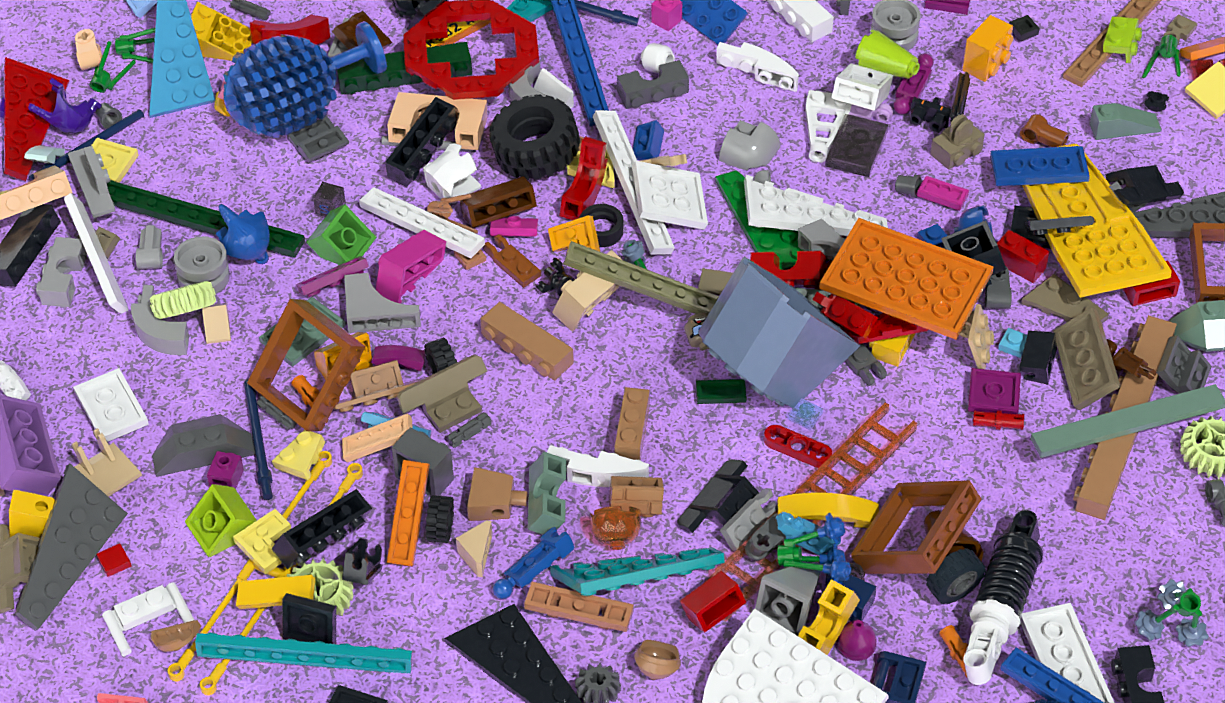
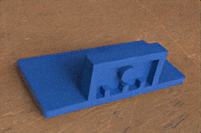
[680,0,748,45]

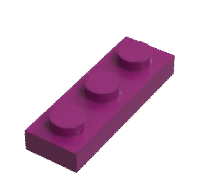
[296,256,369,297]

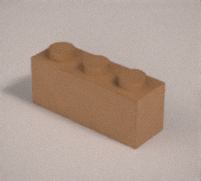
[615,387,650,461]

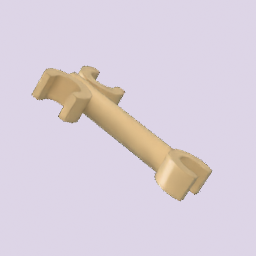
[640,154,687,166]

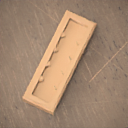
[342,413,413,462]

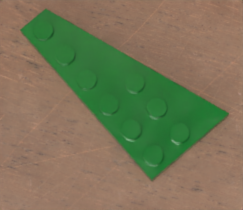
[715,170,829,270]

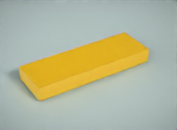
[236,575,315,609]

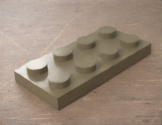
[1053,307,1121,410]

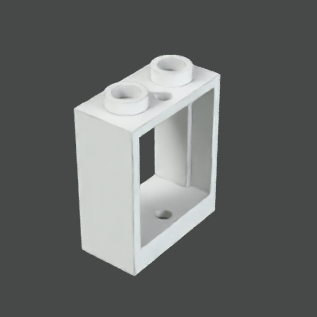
[832,63,893,111]

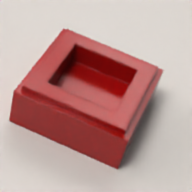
[96,543,132,577]

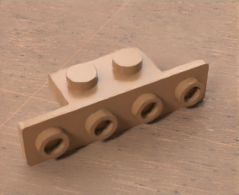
[334,360,427,412]

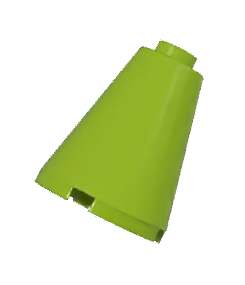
[855,30,920,78]

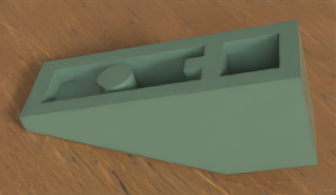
[1089,103,1162,140]

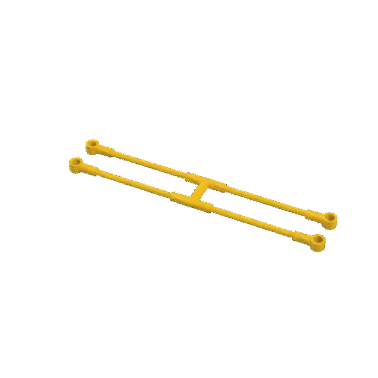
[168,451,363,696]

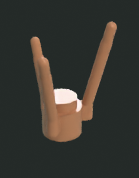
[427,194,478,234]

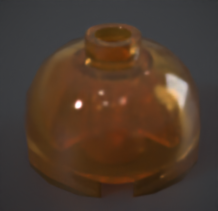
[589,506,642,550]

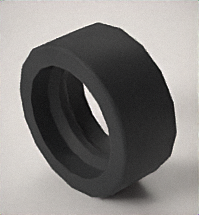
[580,204,623,247]

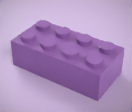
[0,395,61,496]

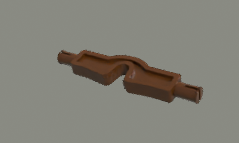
[1107,339,1156,380]

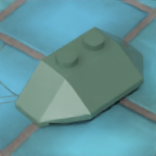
[1169,300,1225,352]

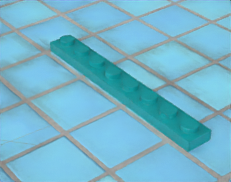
[195,632,412,673]

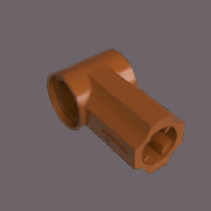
[1020,114,1070,147]

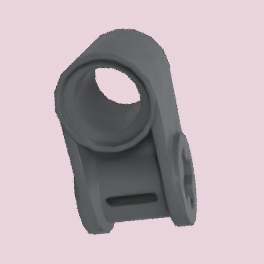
[985,267,1012,309]
[745,513,786,561]

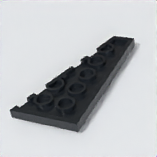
[445,604,582,703]

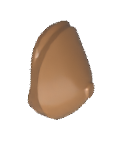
[634,640,681,680]

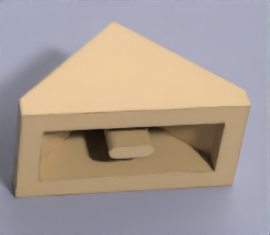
[202,303,231,344]
[456,520,493,577]

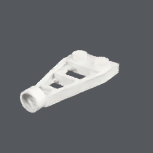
[805,90,852,163]

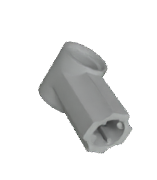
[136,225,163,269]

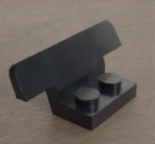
[1105,165,1184,205]
[677,459,759,533]

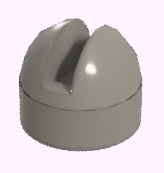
[754,170,771,184]

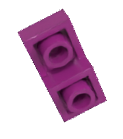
[371,345,425,371]

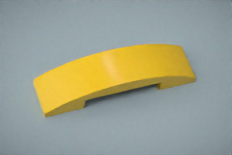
[777,493,879,528]

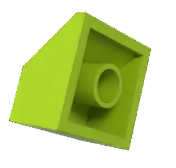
[185,484,257,557]

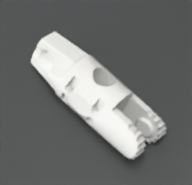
[0,360,31,400]

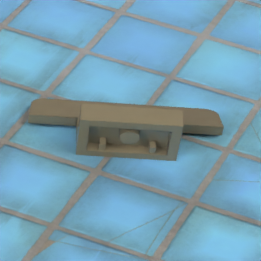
[397,354,488,433]
[0,524,41,614]

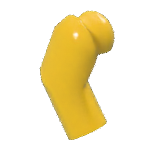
[214,91,231,117]

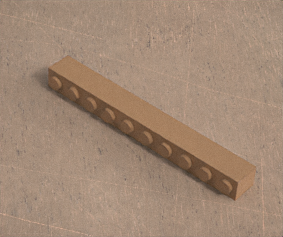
[1073,315,1177,521]

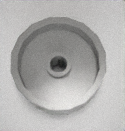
[870,0,920,51]
[174,236,230,294]

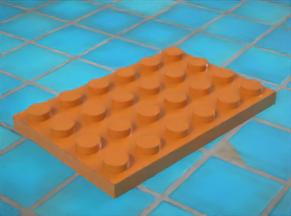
[819,218,994,340]

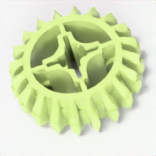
[150,281,216,319]
[1180,416,1225,479]
[287,558,354,617]

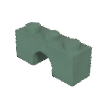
[528,452,566,534]

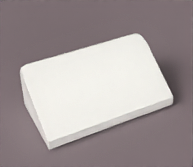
[534,68,574,108]

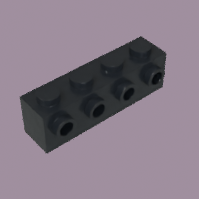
[385,97,457,187]
[0,204,61,287]
[272,489,372,569]

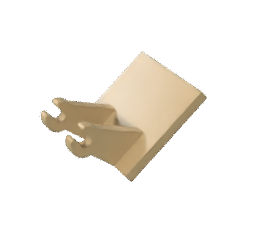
[959,304,994,369]
[71,428,142,497]

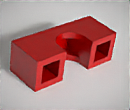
[750,251,826,288]

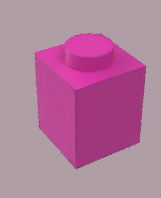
[651,0,682,32]

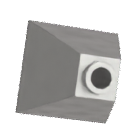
[755,567,820,636]

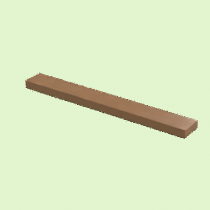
[1063,0,1162,88]

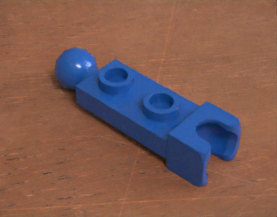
[493,527,575,599]

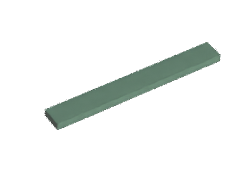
[1030,384,1225,458]

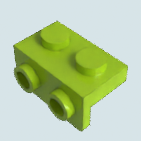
[1103,17,1142,63]

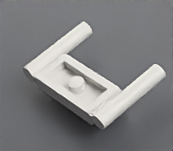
[102,582,194,656]

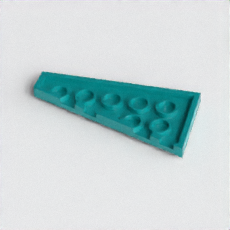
[550,547,725,596]

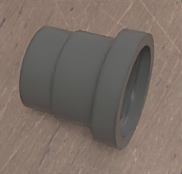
[95,103,122,129]
[895,174,922,198]

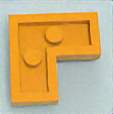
[548,215,600,252]

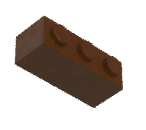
[460,176,537,228]

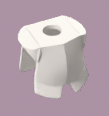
[423,143,481,205]

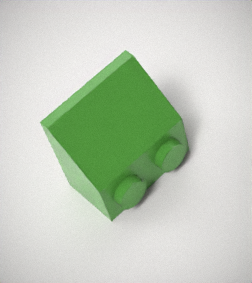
[306,204,377,265]

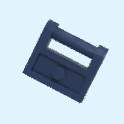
[873,651,927,703]

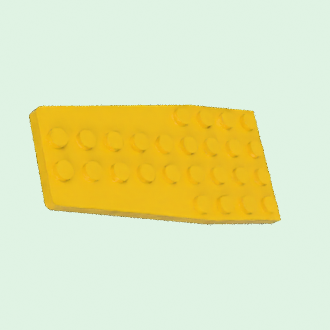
[1022,144,1171,298]

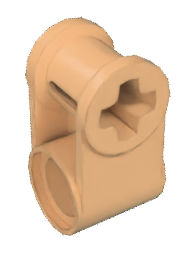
[75,29,102,70]

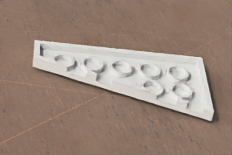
[744,175,888,236]

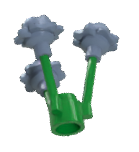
[1135,579,1209,647]

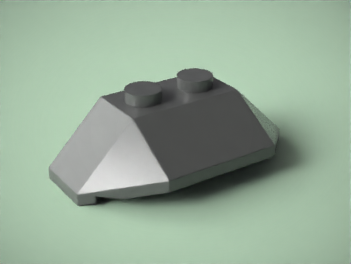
[152,414,255,477]

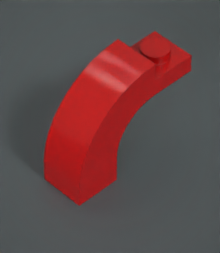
[249,14,331,45]
[560,136,608,220]

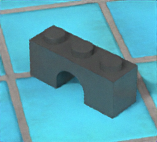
[617,60,689,109]

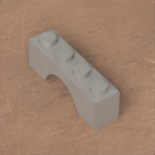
[798,219,845,261]

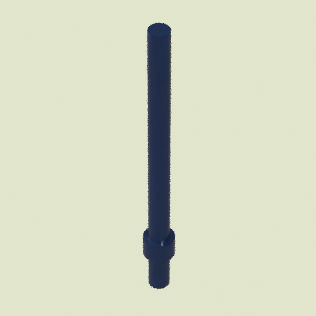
[548,0,639,27]
[28,109,144,181]
[244,379,273,500]

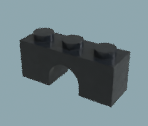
[1111,645,1164,703]

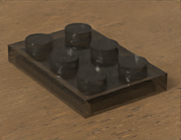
[825,114,889,177]

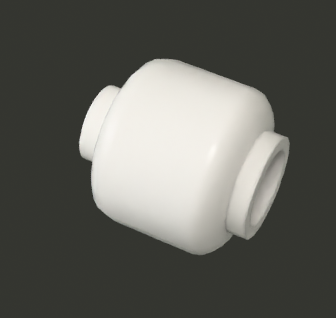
[641,43,675,73]

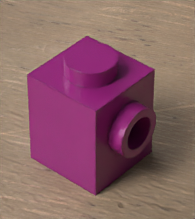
[207,451,244,489]

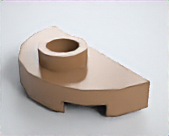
[151,620,201,652]

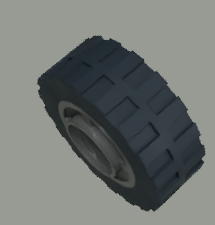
[926,548,986,604]

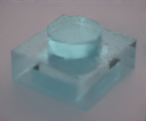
[789,398,823,431]

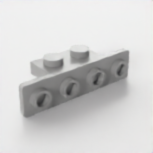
[68,146,115,218]

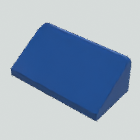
[632,120,664,161]

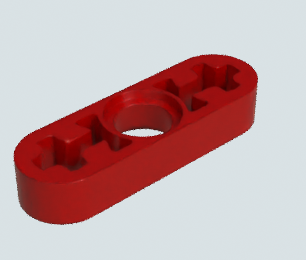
[764,425,832,468]

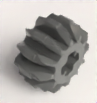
[575,662,621,703]

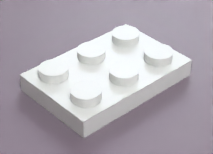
[73,368,149,442]

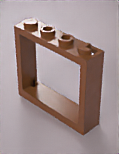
[1189,222,1225,303]
[247,299,366,431]
[850,480,982,574]

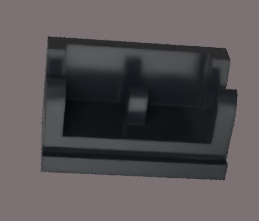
[1019,330,1057,385]
[342,538,383,585]

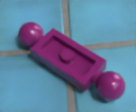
[893,53,934,115]

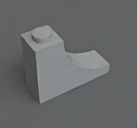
[344,273,421,333]

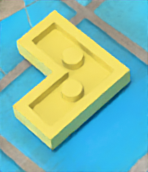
[233,509,291,574]

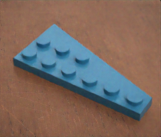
[149,0,215,118]

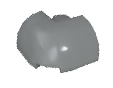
[719,120,780,170]

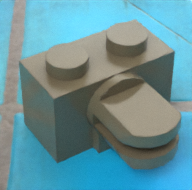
[930,114,985,170]

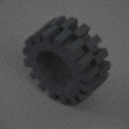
[424,337,457,375]
[426,495,454,543]

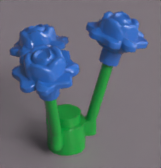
[777,513,851,585]

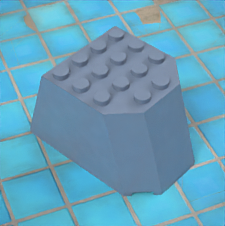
[698,257,860,408]

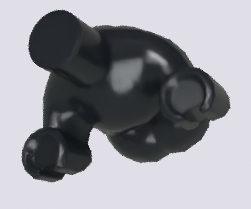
[536,258,575,296]

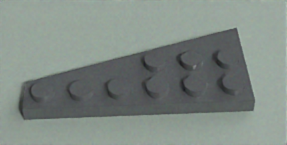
[15,464,128,631]

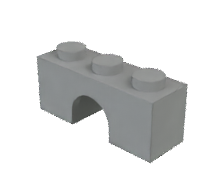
[36,237,87,307]

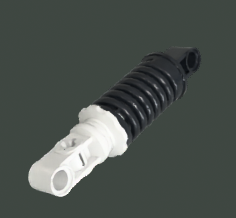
[964,510,1043,685]

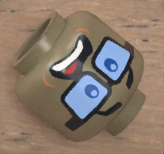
[684,313,709,351]

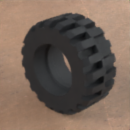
[489,94,580,180]

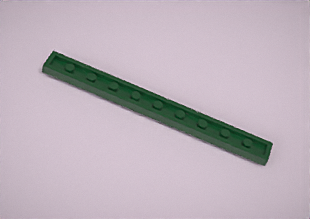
[107,180,305,258]

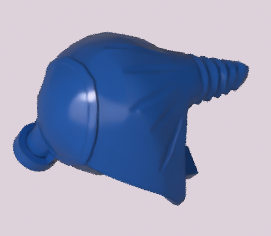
[215,204,270,264]

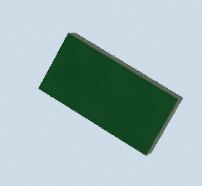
[696,379,747,404]

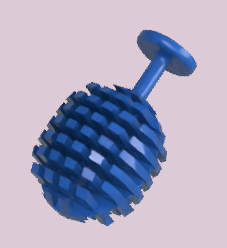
[223,21,387,138]

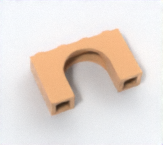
[388,92,487,150]
[0,165,73,220]

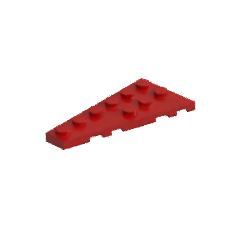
[4,57,69,181]

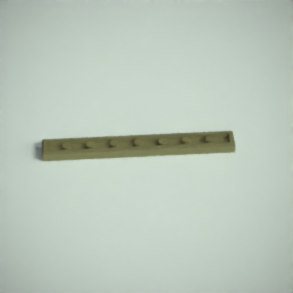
[563,241,719,315]

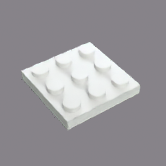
[632,161,708,230]

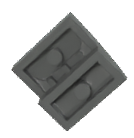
[287,115,349,162]
[1156,335,1212,394]

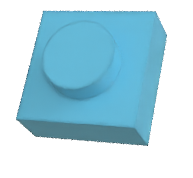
[998,328,1027,358]

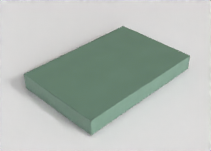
[259,297,346,367]

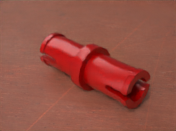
[973,410,1024,430]

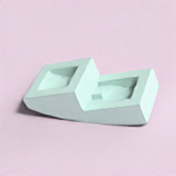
[24,145,65,164]

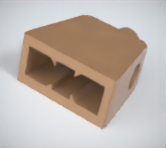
[467,467,528,521]

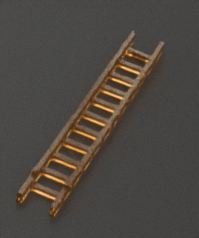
[704,402,917,622]

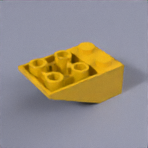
[190,1,252,61]

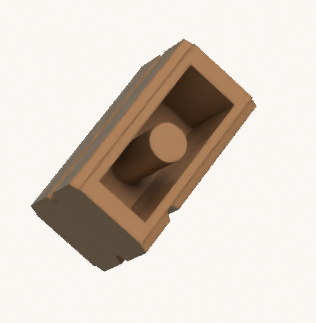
[609,476,664,517]

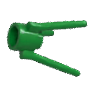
[115,27,156,63]
[1142,35,1181,78]
[89,41,136,93]

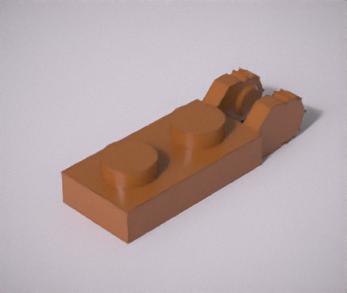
[483,234,541,288]

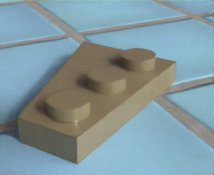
[1021,274,1109,323]

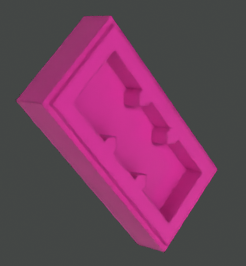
[917,176,969,211]
[490,216,538,236]

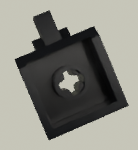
[941,220,1006,287]

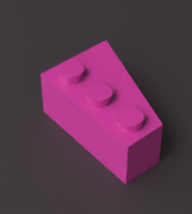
[376,230,446,303]

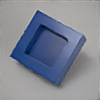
[917,224,948,248]

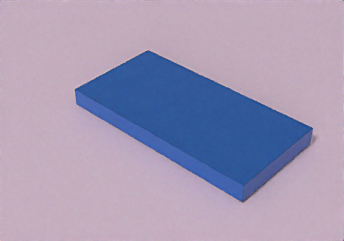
[990,146,1089,186]

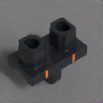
[910,97,951,133]

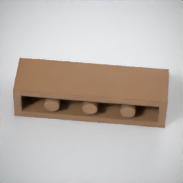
[480,301,574,381]

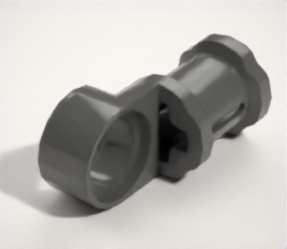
[1205,479,1225,527]

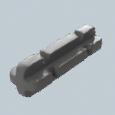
[230,0,271,21]
[257,395,297,430]
[447,412,491,448]

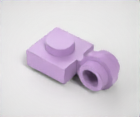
[849,104,893,123]

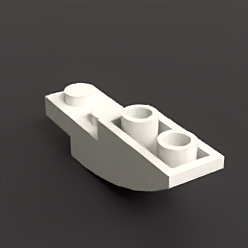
[716,42,799,92]
[547,445,649,487]

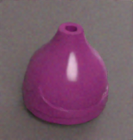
[836,620,877,661]

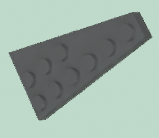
[1133,192,1225,238]

